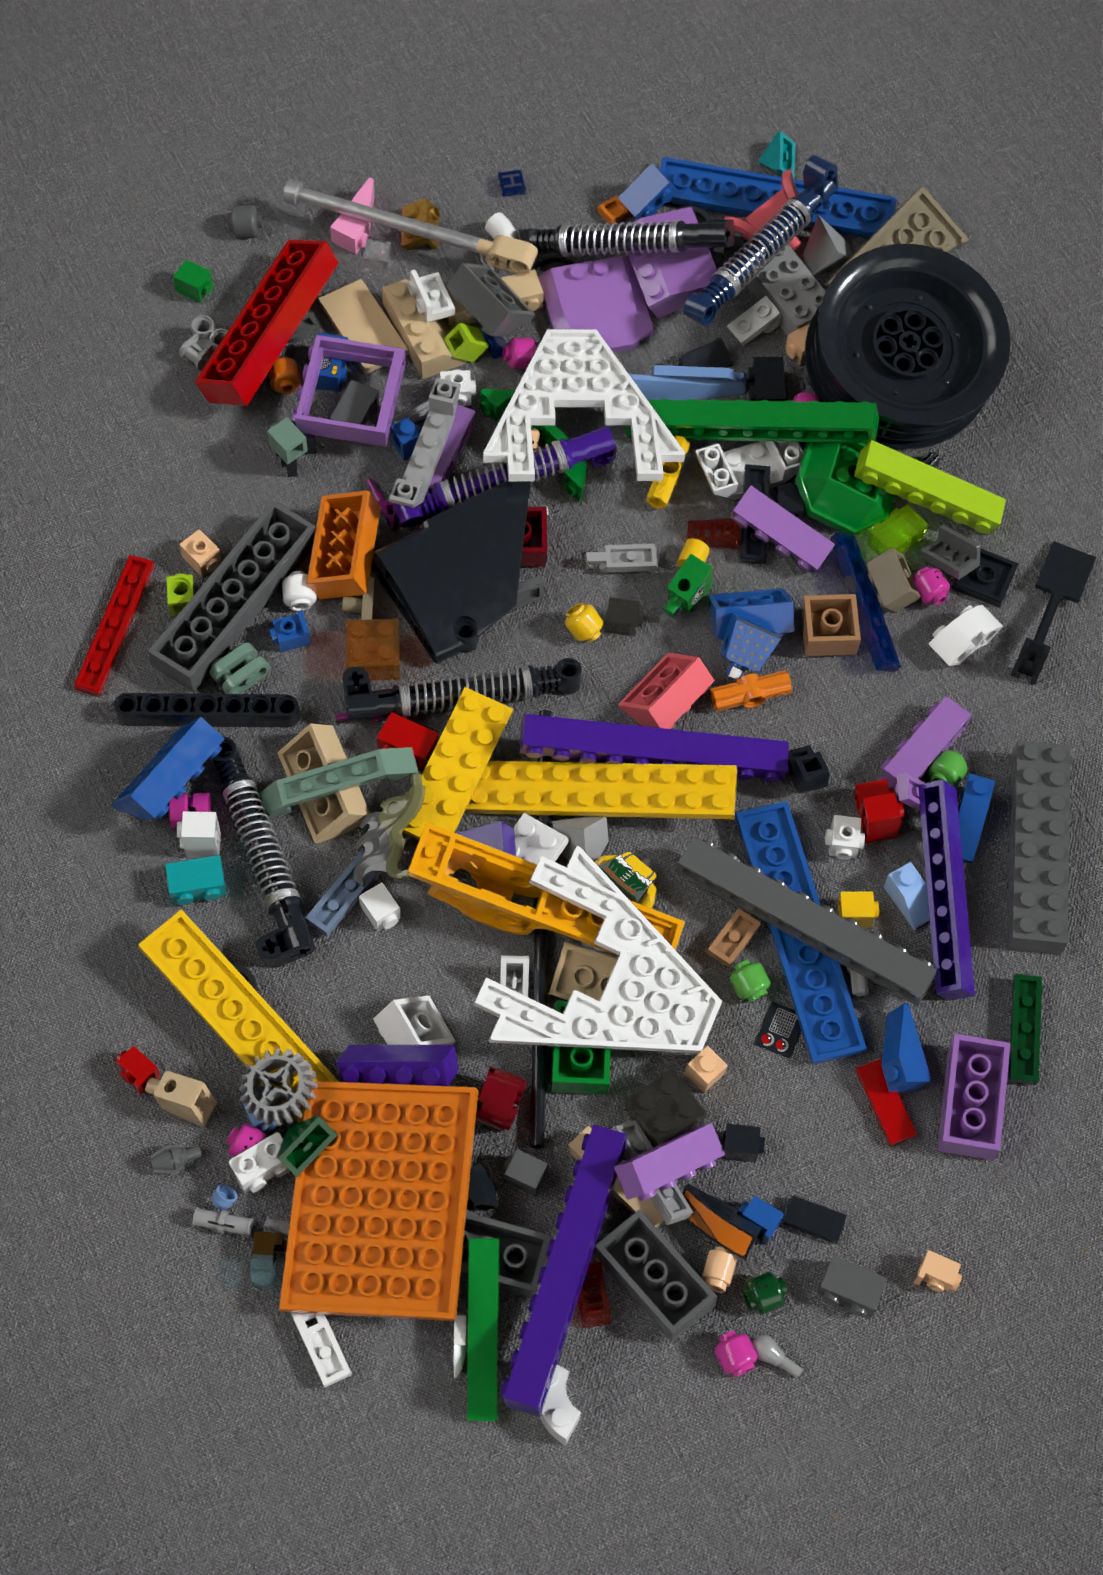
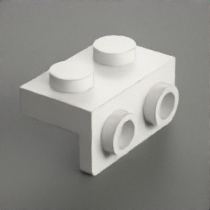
[407,270,455,322]
[229,1132,290,1194]

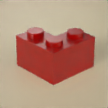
[854,779,904,844]

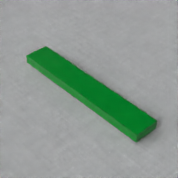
[467,1238,499,1421]

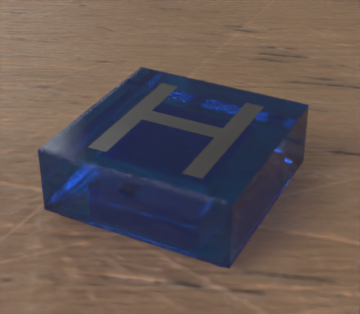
[498,170,526,197]

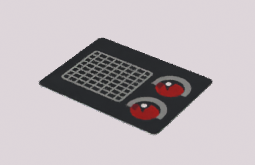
[755,1002,801,1058]

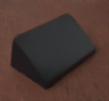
[678,338,733,368]

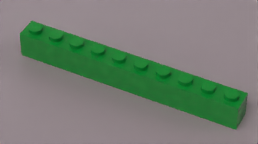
[623,399,879,443]

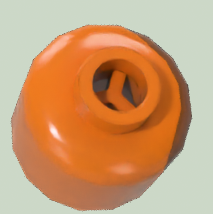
[268,357,302,394]

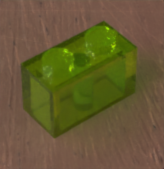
[867,504,928,556]

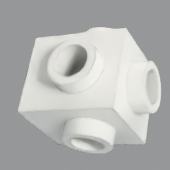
[440,370,476,406]
[825,815,865,860]

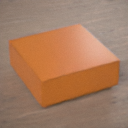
[597,195,631,226]

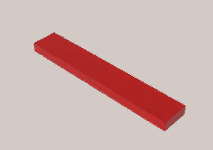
[73,554,155,697]

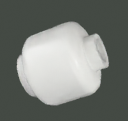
[282,571,317,611]

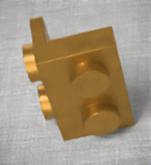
[402,198,441,251]

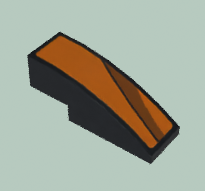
[682,1184,762,1260]

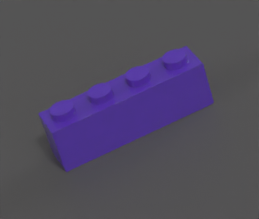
[337,1045,459,1086]

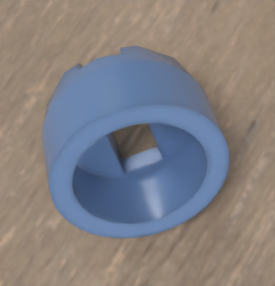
[212,1184,237,1210]

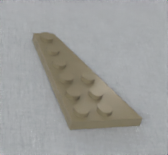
[824,186,969,288]

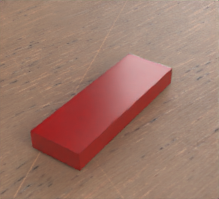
[855,1058,917,1146]

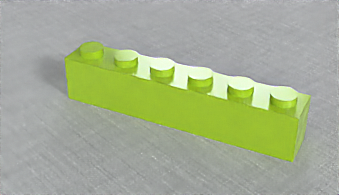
[854,440,1006,535]

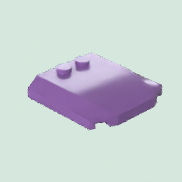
[538,256,654,353]

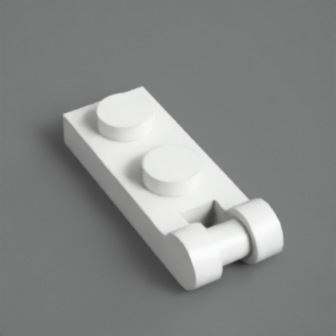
[291,1312,352,1388]

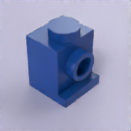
[390,417,421,460]
[269,610,311,652]
[737,1195,784,1245]

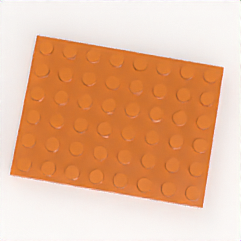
[279,1081,478,1321]

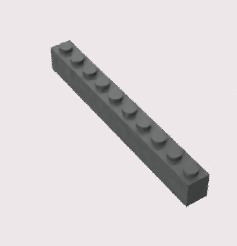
[677,837,937,1006]

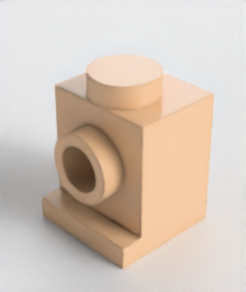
[914,1250,962,1292]

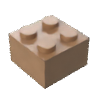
[800,594,861,656]

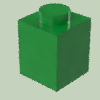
[173,259,214,303]

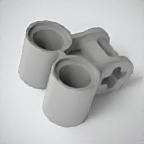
[179,315,228,370]

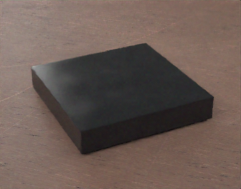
[952,548,1019,608]

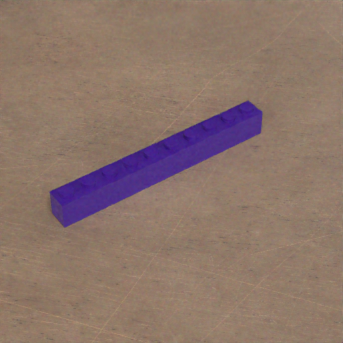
[519,714,789,782]
[501,1125,627,1417]

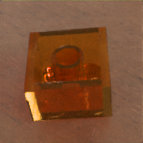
[346,619,400,681]

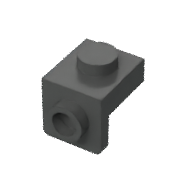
[709,231,743,267]

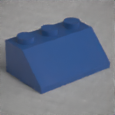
[708,588,794,641]

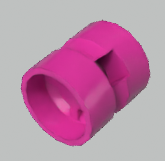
[169,793,211,828]

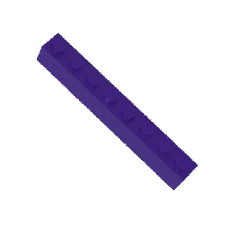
[918,779,975,1001]

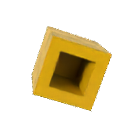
[837,892,879,927]

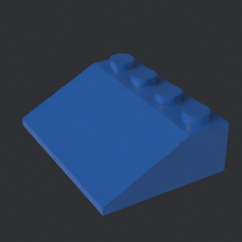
[111,717,225,821]

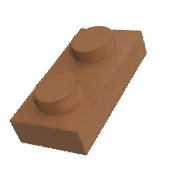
[707,908,761,968]

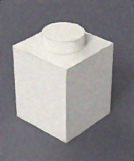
[359,882,401,932]

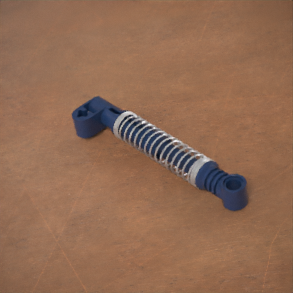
[683,155,838,326]

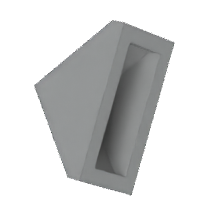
[803,215,854,276]
[552,816,608,862]

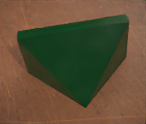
[276,1115,337,1177]

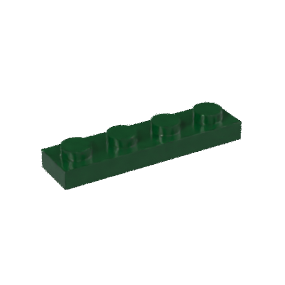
[1008,974,1042,1085]

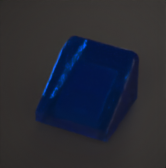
[483,331,506,359]

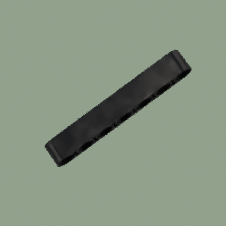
[114,693,300,728]

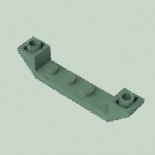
[259,747,419,819]

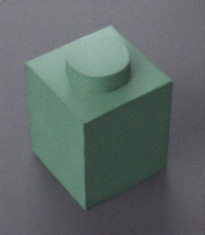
[267,417,308,465]

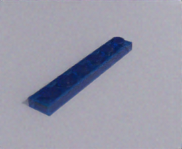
[830,532,901,672]

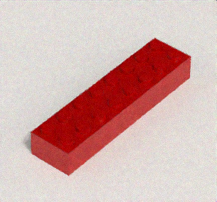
[195,240,339,406]

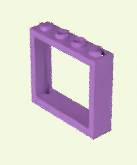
[292,335,406,447]

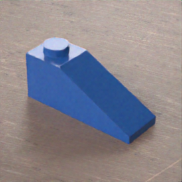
[958,773,995,864]
[882,1003,932,1092]

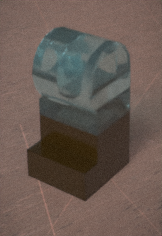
[250,1231,285,1291]

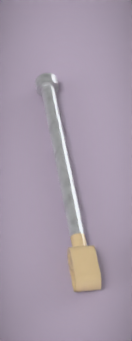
[283,179,538,275]

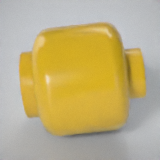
[565,603,603,642]

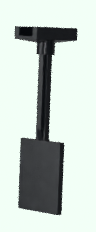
[1010,541,1096,685]

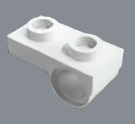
[727,296,782,346]

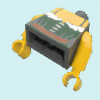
[595,852,657,908]

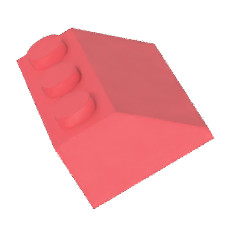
[618,653,714,729]

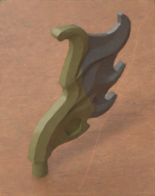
[354,773,425,887]

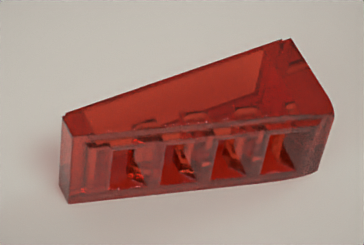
[687,518,740,549]
[578,1262,611,1328]

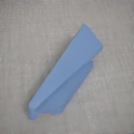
[629,365,746,400]

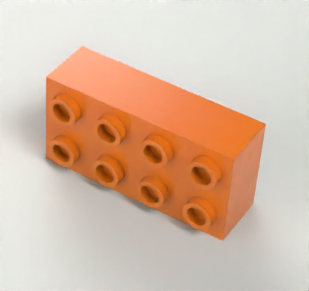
[307,490,381,599]

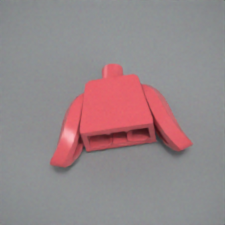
[724,169,801,251]

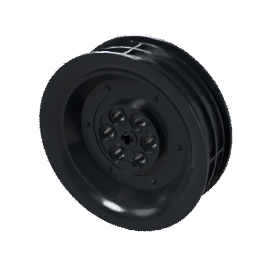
[804,244,1010,449]

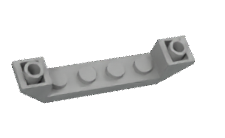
[389,378,461,508]

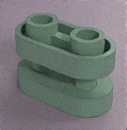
[209,643,270,694]

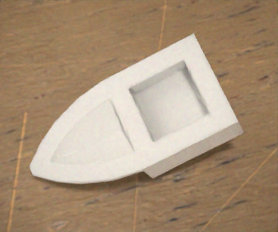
[454,1315,468,1378]

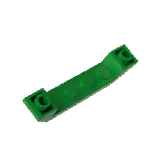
[479,389,586,502]

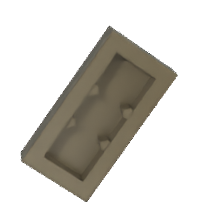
[342,577,375,635]

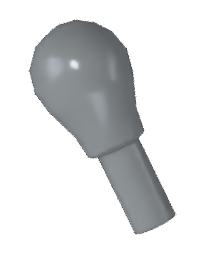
[752,1334,803,1379]

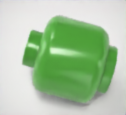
[928,750,968,787]
[730,959,770,1003]

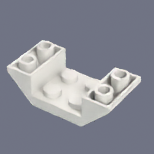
[695,441,803,500]

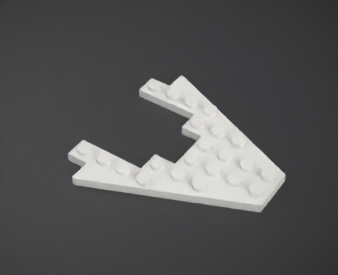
[483,329,685,481]
[473,846,722,1053]

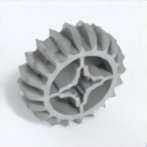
[239,1048,317,1126]

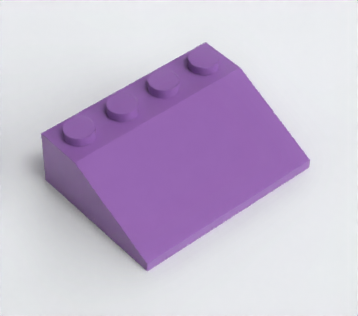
[627,207,717,319]

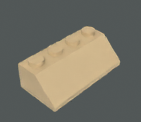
[382,279,467,380]
[277,723,370,843]

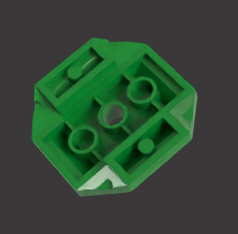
[795,442,895,537]

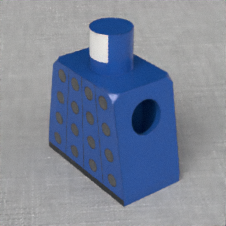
[721,613,782,680]

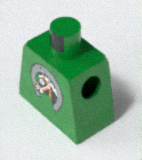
[663,554,713,618]

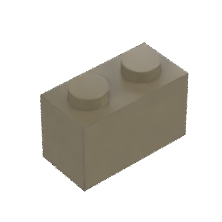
[866,548,921,612]

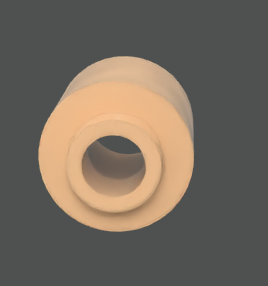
[702,1247,737,1293]

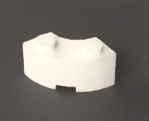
[929,605,1003,666]
[540,1365,581,1446]

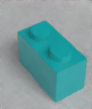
[165,855,227,905]

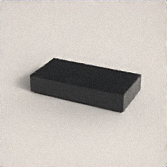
[783,1195,847,1244]

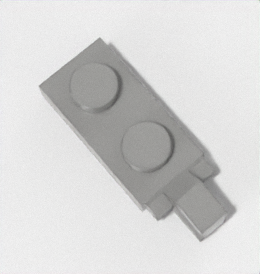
[585,544,658,573]

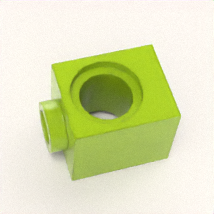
[166,574,196,616]

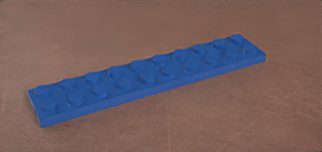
[660,157,897,238]
[735,801,867,1065]

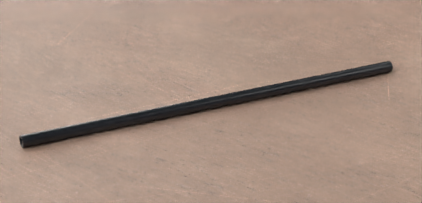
[530,710,552,1149]

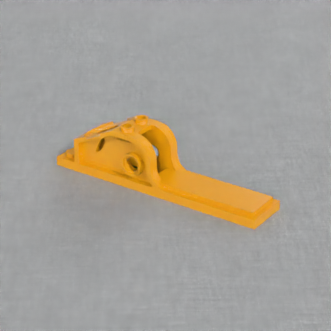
[407,822,685,956]

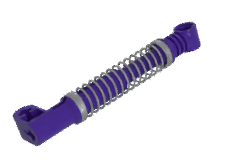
[392,426,616,528]

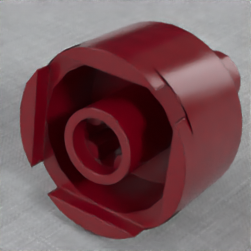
[475,1066,527,1131]

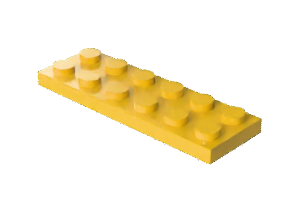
[403,687,513,839]

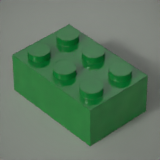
[552,1001,610,1095]

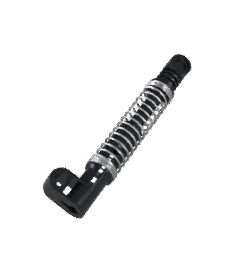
[516,219,735,257]
[343,658,582,721]
[213,737,316,968]

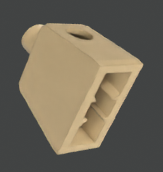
[145,1071,217,1127]

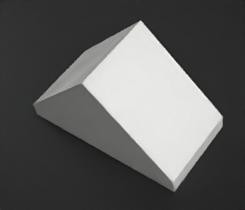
[500,956,529,997]

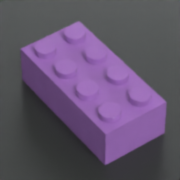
[937,1034,1011,1160]

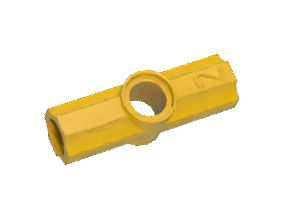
[646,435,690,510]

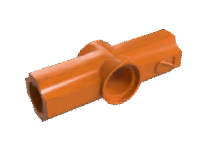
[710,670,792,712]

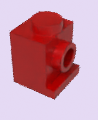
[115,1046,161,1096]

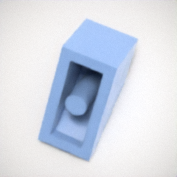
[884,862,930,930]

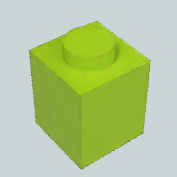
[444,323,489,363]

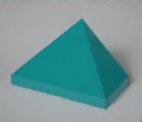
[758,131,795,179]

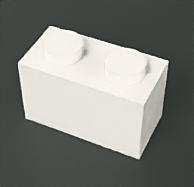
[177,811,221,859]

